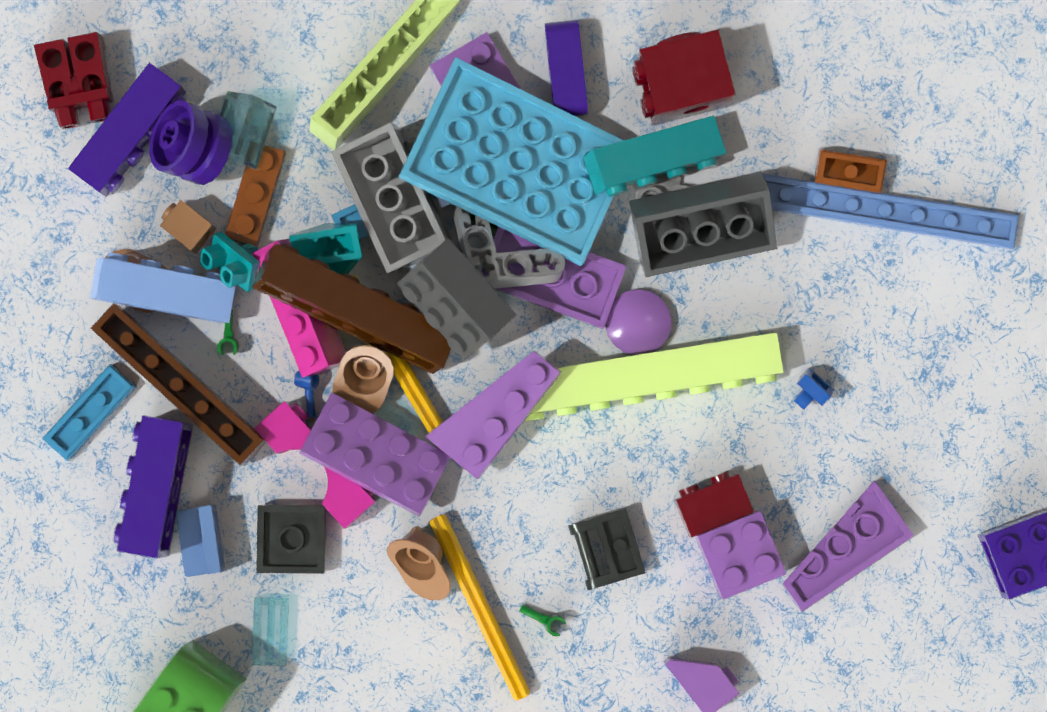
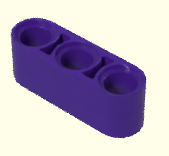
[545,20,588,116]

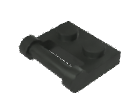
[568,508,646,590]

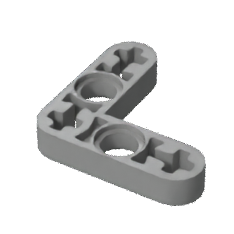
[454,206,565,289]

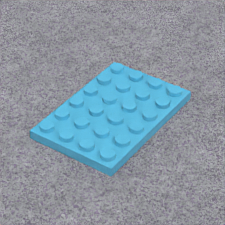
[398,57,624,266]

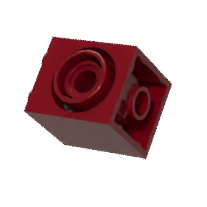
[632,29,736,126]

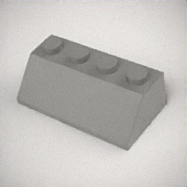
[331,122,453,274]

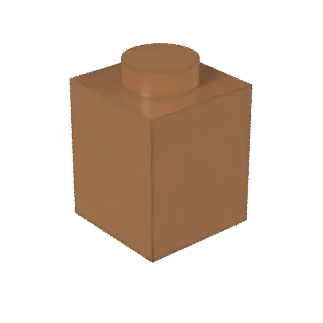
[160,200,217,254]

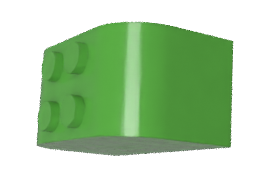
[133,640,247,712]

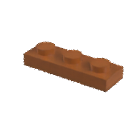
[225,142,286,248]

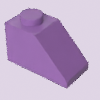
[663,657,739,712]

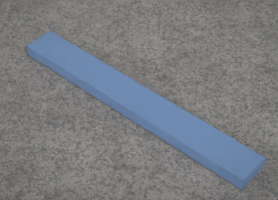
[761,173,1019,250]

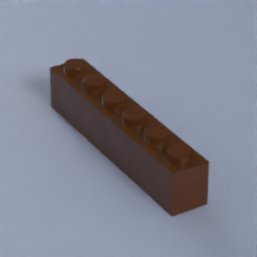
[252,244,451,374]
[90,303,267,466]

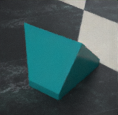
[289,223,362,275]

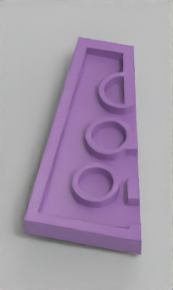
[425,351,562,479]
[782,480,914,612]

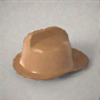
[332,344,394,414]
[387,526,451,601]

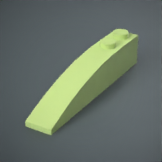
[309,0,461,150]

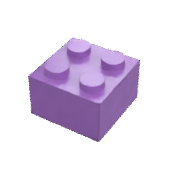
[695,510,786,600]

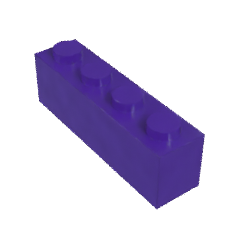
[68,62,186,197]

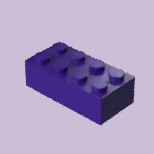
[113,415,194,559]

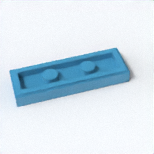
[42,364,137,461]

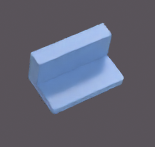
[176,505,226,577]

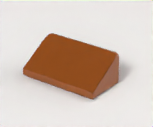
[815,148,887,193]

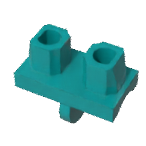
[200,231,260,292]

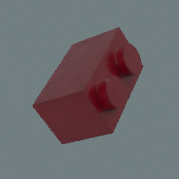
[674,471,754,538]

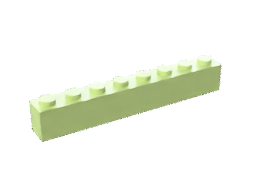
[524,333,784,422]

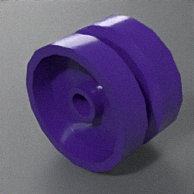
[149,100,232,185]

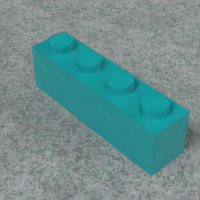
[583,115,726,197]

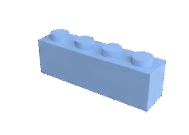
[90,253,236,323]

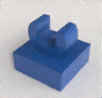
[794,367,834,410]

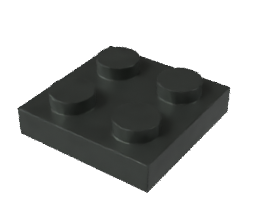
[256,505,326,574]

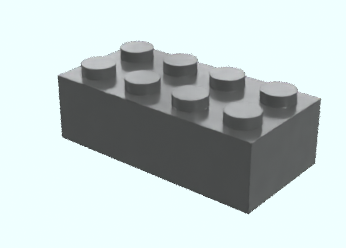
[629,172,777,277]

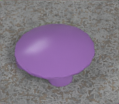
[605,289,672,355]

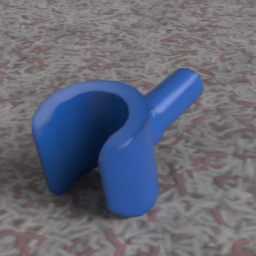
[294,371,320,417]

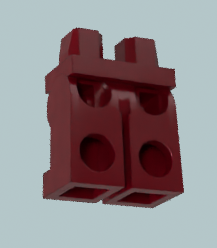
[34,32,114,129]

